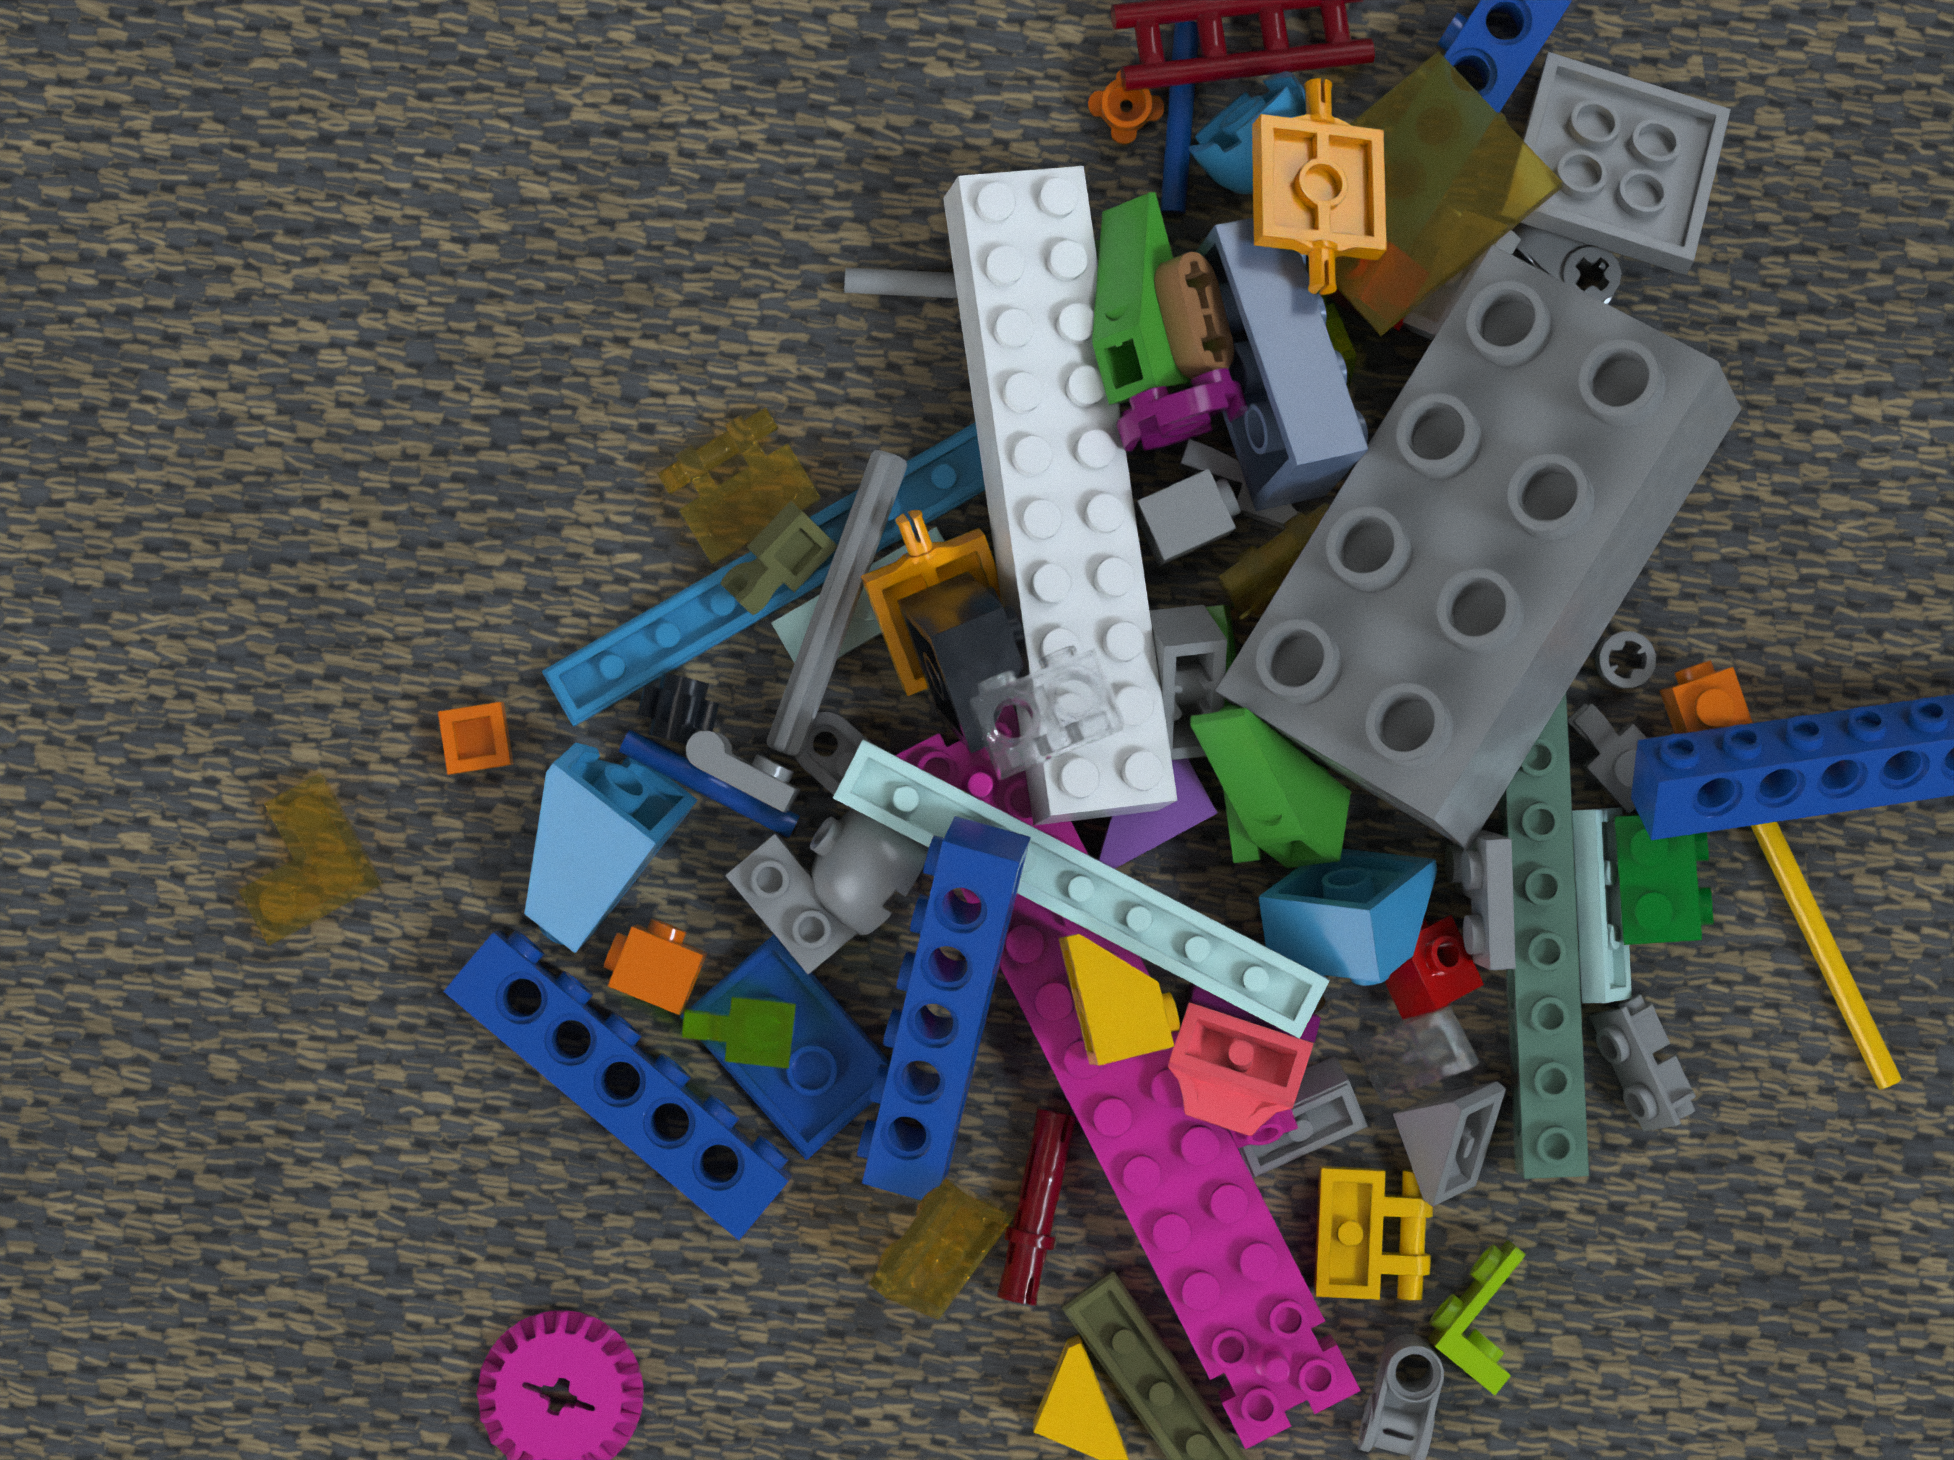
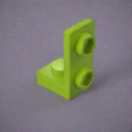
[1428,1240,1526,1395]

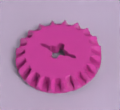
[476,1310,644,1460]

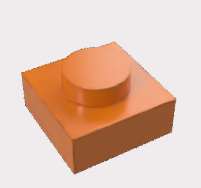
[438,702,514,775]

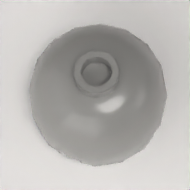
[810,809,929,936]

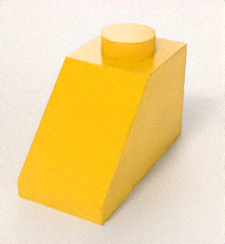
[1058,934,1180,1066]

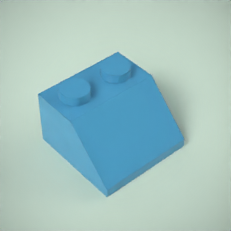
[1258,849,1437,986]

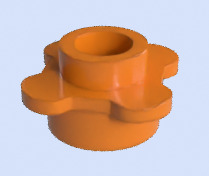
[1088,70,1164,145]

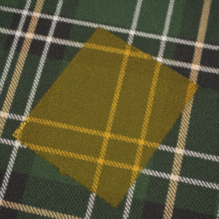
[1335,51,1563,336]

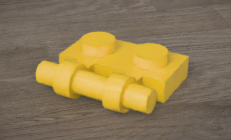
[1314,1166,1433,1300]

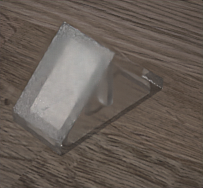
[1352,1004,1480,1102]

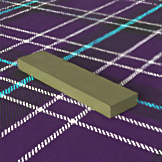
[1061,1269,1248,1460]

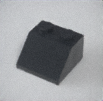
[897,571,1024,753]

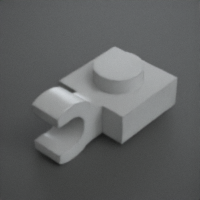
[1568,703,1647,814]

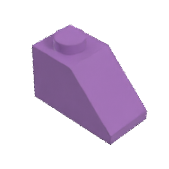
[1097,758,1217,869]

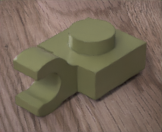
[720,501,838,615]

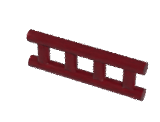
[1111,0,1375,92]

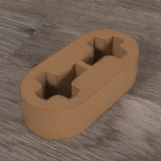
[1154,251,1234,379]

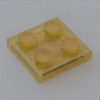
[868,1178,1014,1320]

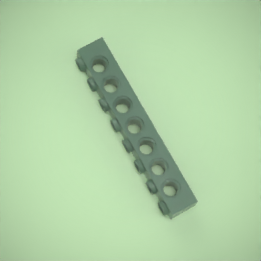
[1498,693,1589,1179]

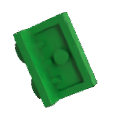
[1614,815,1714,945]

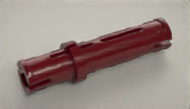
[996,1108,1077,1306]

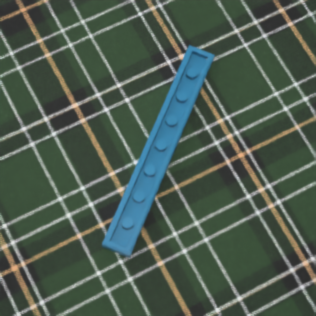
[542,422,985,727]

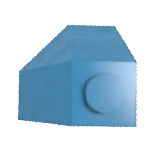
[524,743,698,953]

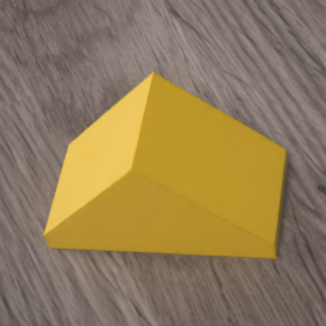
[1033,1334,1129,1460]

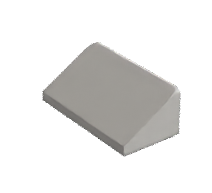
[1238,1056,1368,1178]

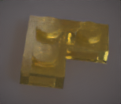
[238,773,384,946]

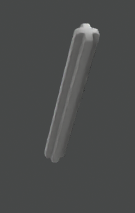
[767,450,907,757]

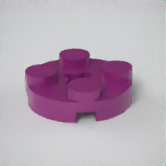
[1116,368,1248,451]

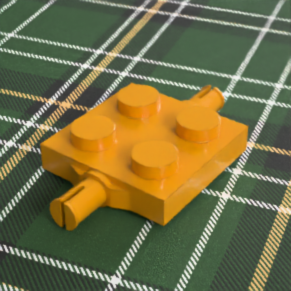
[1252,78,1387,295]
[861,510,1001,696]

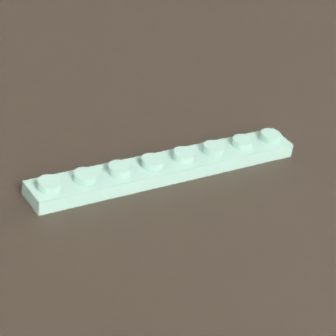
[833,739,1330,1039]

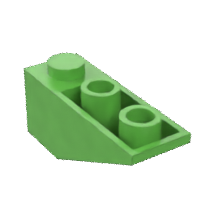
[1092,192,1192,405]
[1190,705,1351,868]

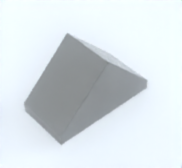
[1393,1081,1506,1207]

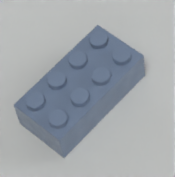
[1196,218,1369,511]

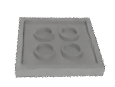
[1501,52,1731,275]

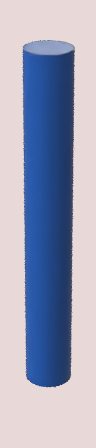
[1160,21,1199,214]
[618,729,800,838]

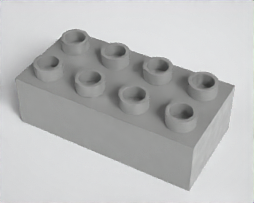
[1216,245,1741,850]

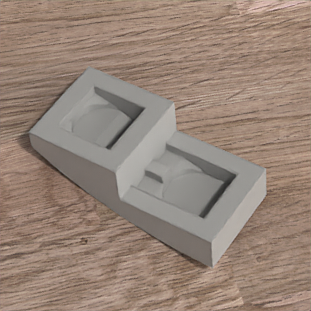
[1178,439,1300,531]

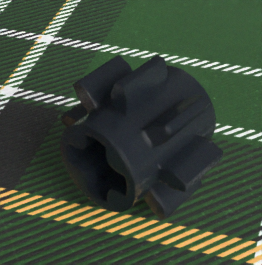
[637,672,719,744]

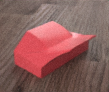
[1168,1002,1314,1136]

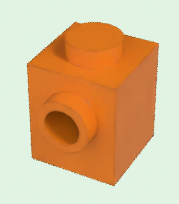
[1659,660,1753,734]
[603,918,707,1015]

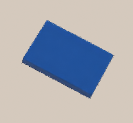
[680,934,890,1160]

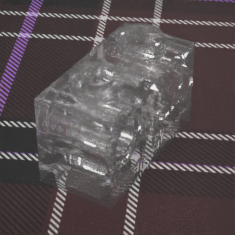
[969,645,1125,781]

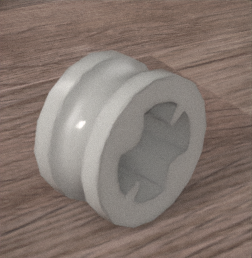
[1595,631,1656,689]

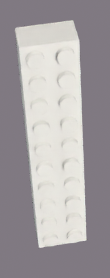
[943,166,1178,826]

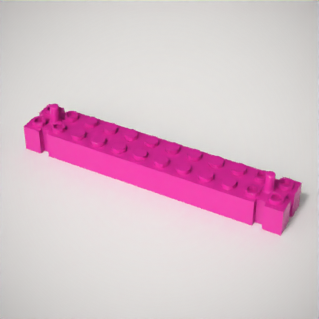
[895,698,1361,1450]

